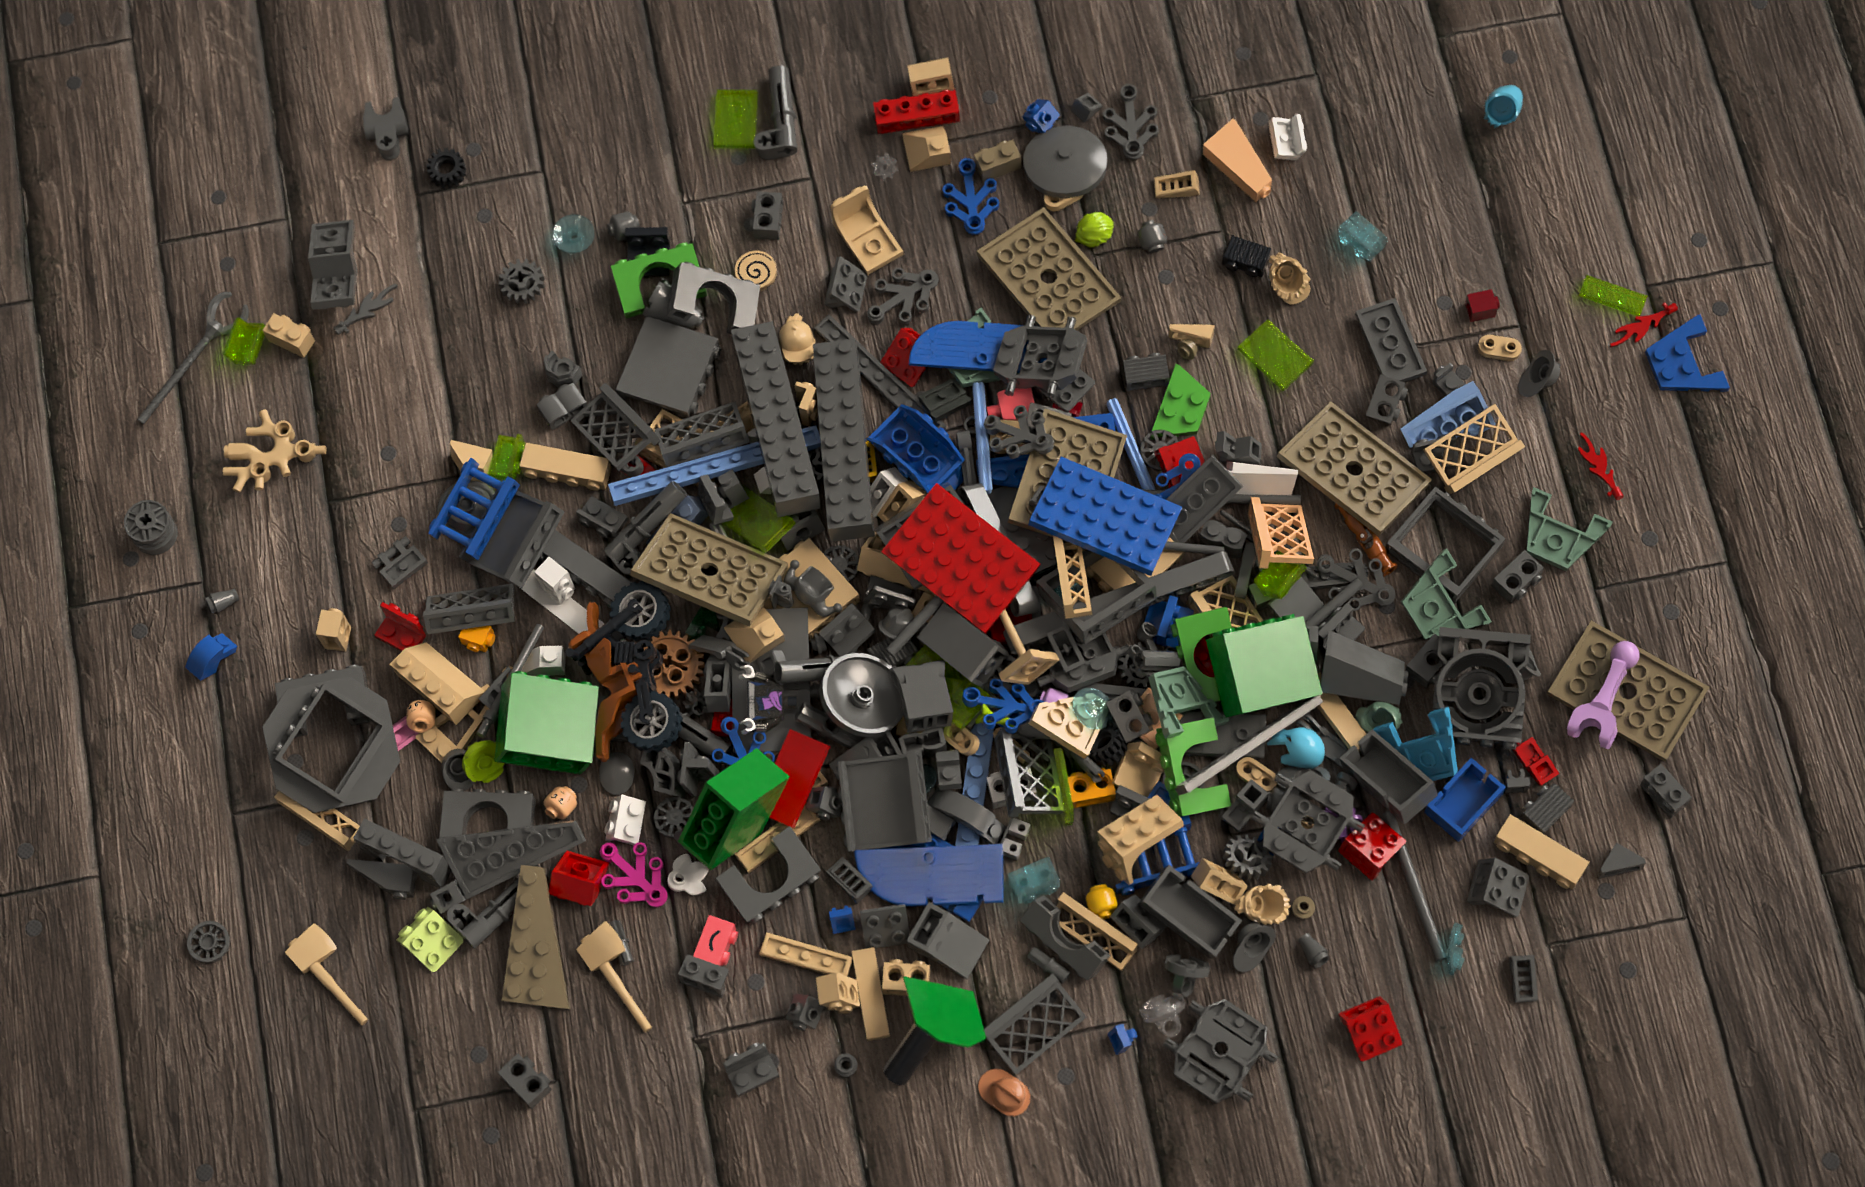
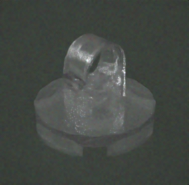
[1139,993,1186,1037]

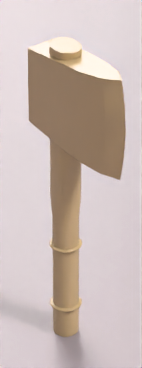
[576,921,652,1032]
[285,923,368,1025]

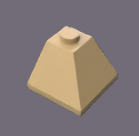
[902,126,951,172]
[724,607,785,663]

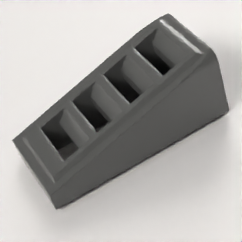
[826,857,873,904]
[1508,955,1538,1002]

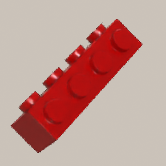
[873,90,960,134]

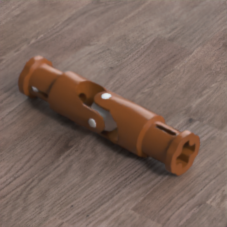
[1334,503,1398,577]

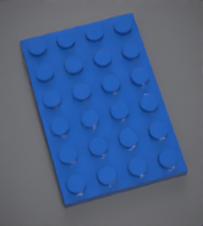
[1028,457,1182,576]

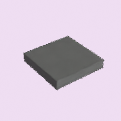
[1266,575,1325,622]

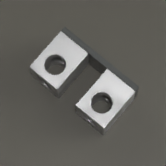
[1000,817,1030,860]

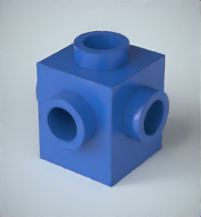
[1022,99,1060,133]

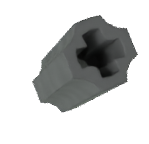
[1133,650,1180,671]

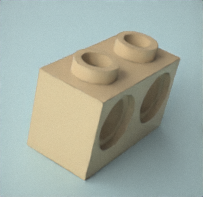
[316,608,351,652]
[1191,858,1248,905]
[882,960,931,996]
[816,973,860,1014]

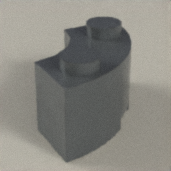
[640,748,686,798]

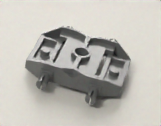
[993,315,1088,398]
[1026,632,1129,693]
[1251,770,1365,874]
[1163,999,1279,1104]

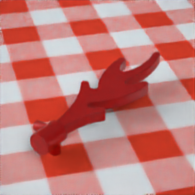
[1610,303,1678,347]
[1578,432,1624,500]

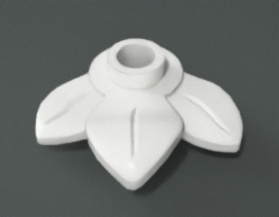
[667,854,709,895]

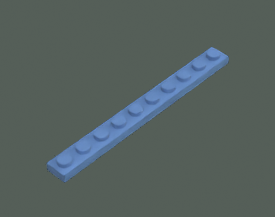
[608,425,821,506]
[947,705,995,913]

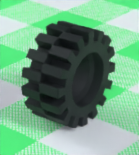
[426,148,466,189]
[1088,725,1128,767]

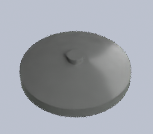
[1023,126,1107,198]
[820,653,903,737]

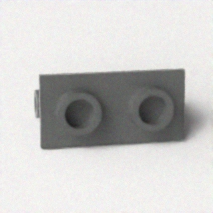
[768,575,794,609]

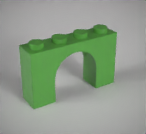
[611,243,707,318]
[1170,607,1232,702]
[1156,718,1231,817]

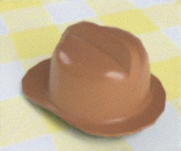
[978,1069,1030,1116]

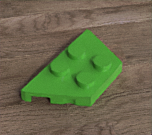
[1150,364,1211,440]

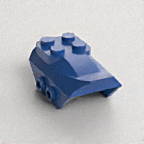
[867,404,965,494]

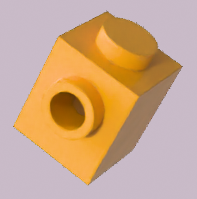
[459,625,495,652]

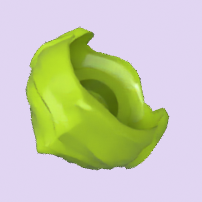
[1075,212,1114,247]

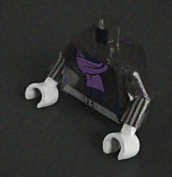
[739,665,797,735]

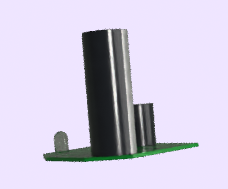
[883,976,986,1085]

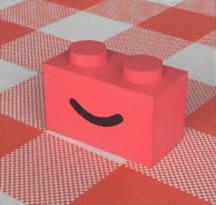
[693,915,738,966]

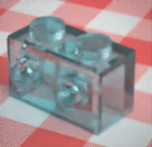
[1007,856,1060,904]

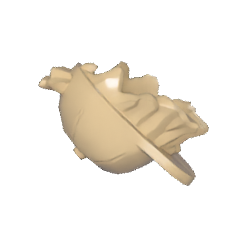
[1269,253,1311,305]
[779,313,815,365]
[1234,884,1290,925]

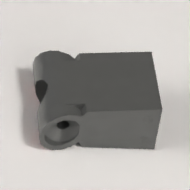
[890,660,953,733]

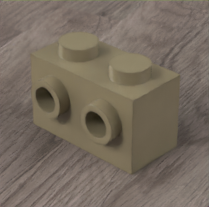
[974,140,1021,183]

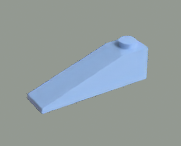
[1401,381,1496,448]

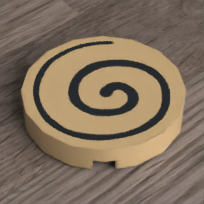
[735,251,777,291]

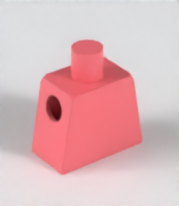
[986,387,1034,421]

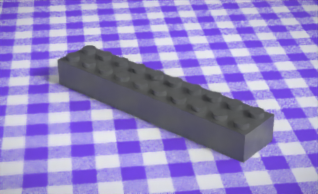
[731,321,820,517]
[813,338,875,542]

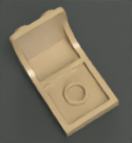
[830,186,903,275]
[1098,795,1184,885]

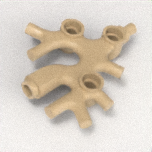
[223,410,326,493]

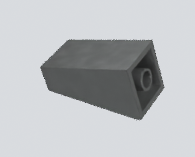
[917,603,1010,688]
[1320,631,1408,705]

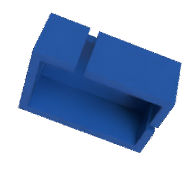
[1424,758,1506,842]

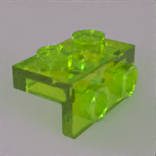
[223,318,266,365]
[488,434,526,480]
[1254,551,1307,600]

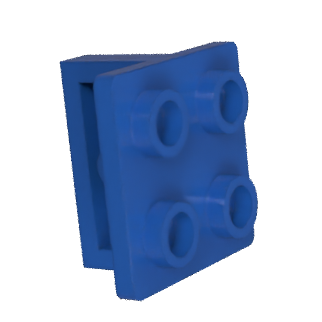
[1145,595,1194,649]

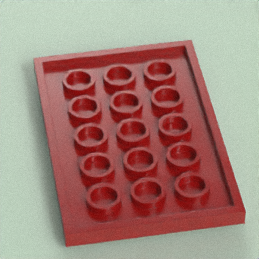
[881,483,1041,634]

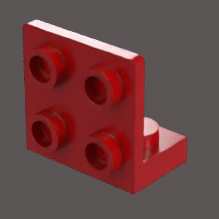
[880,328,926,387]
[1154,436,1205,488]
[374,602,426,652]
[1338,813,1406,881]
[1338,996,1402,1062]

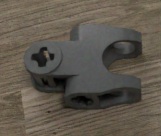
[363,97,409,160]

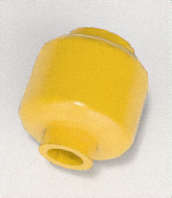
[1086,884,1118,920]

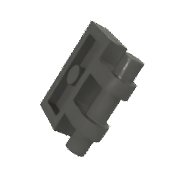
[371,536,428,589]

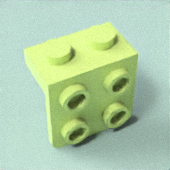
[397,907,463,972]

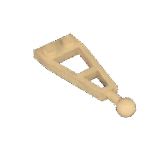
[415,666,513,763]

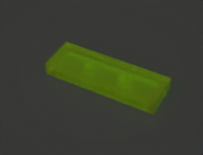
[1579,275,1647,316]

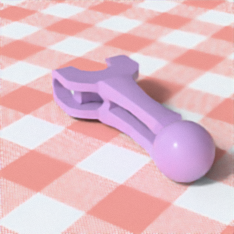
[1567,641,1639,749]

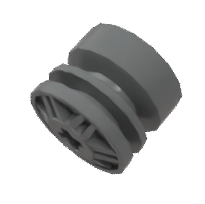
[124,500,178,555]

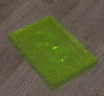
[713,89,758,148]
[1238,319,1314,391]
[1053,748,1074,826]

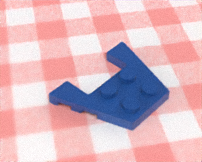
[1645,314,1730,392]

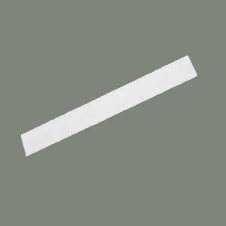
[519,569,628,642]

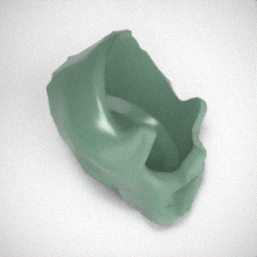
[1356,701,1403,733]

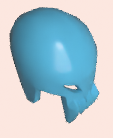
[1484,85,1523,128]
[1267,727,1325,769]

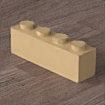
[520,443,612,491]
[1494,814,1589,890]

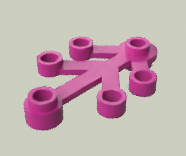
[600,842,668,907]

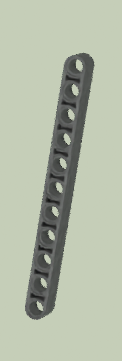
[1003,551,1235,654]

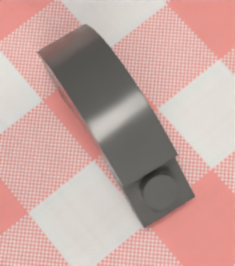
[927,787,1007,844]

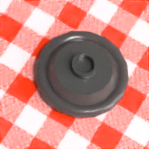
[437,480,495,538]

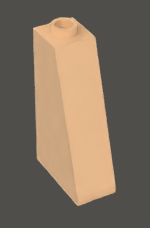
[1203,119,1272,202]

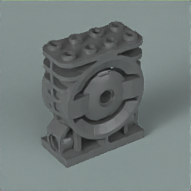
[1430,627,1531,749]

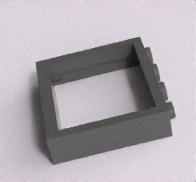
[1386,487,1506,603]
[1036,550,1157,645]

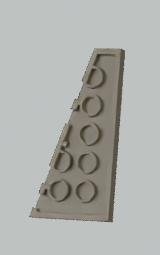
[502,865,570,1009]

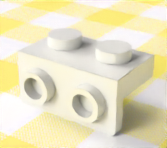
[1268,114,1307,161]
[604,795,646,845]

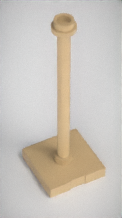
[999,609,1059,685]

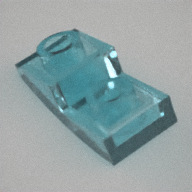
[1447,922,1465,975]

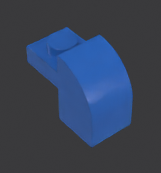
[185,633,237,681]

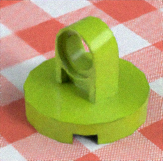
[462,740,504,783]

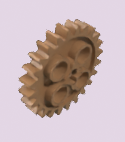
[644,630,705,699]

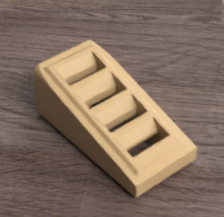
[1154,170,1200,198]
[1168,324,1215,348]

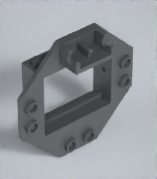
[262,676,400,813]

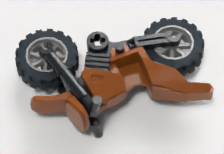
[565,581,682,762]

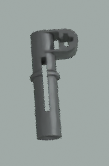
[754,65,798,160]
[604,480,687,575]
[773,655,839,684]
[637,708,733,764]
[447,865,549,949]

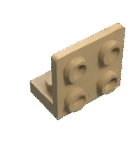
[1112,741,1164,797]

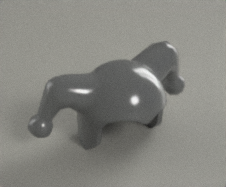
[783,560,842,618]

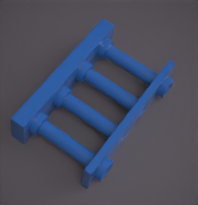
[428,457,520,561]
[1115,815,1200,896]

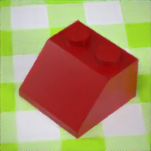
[549,851,609,906]

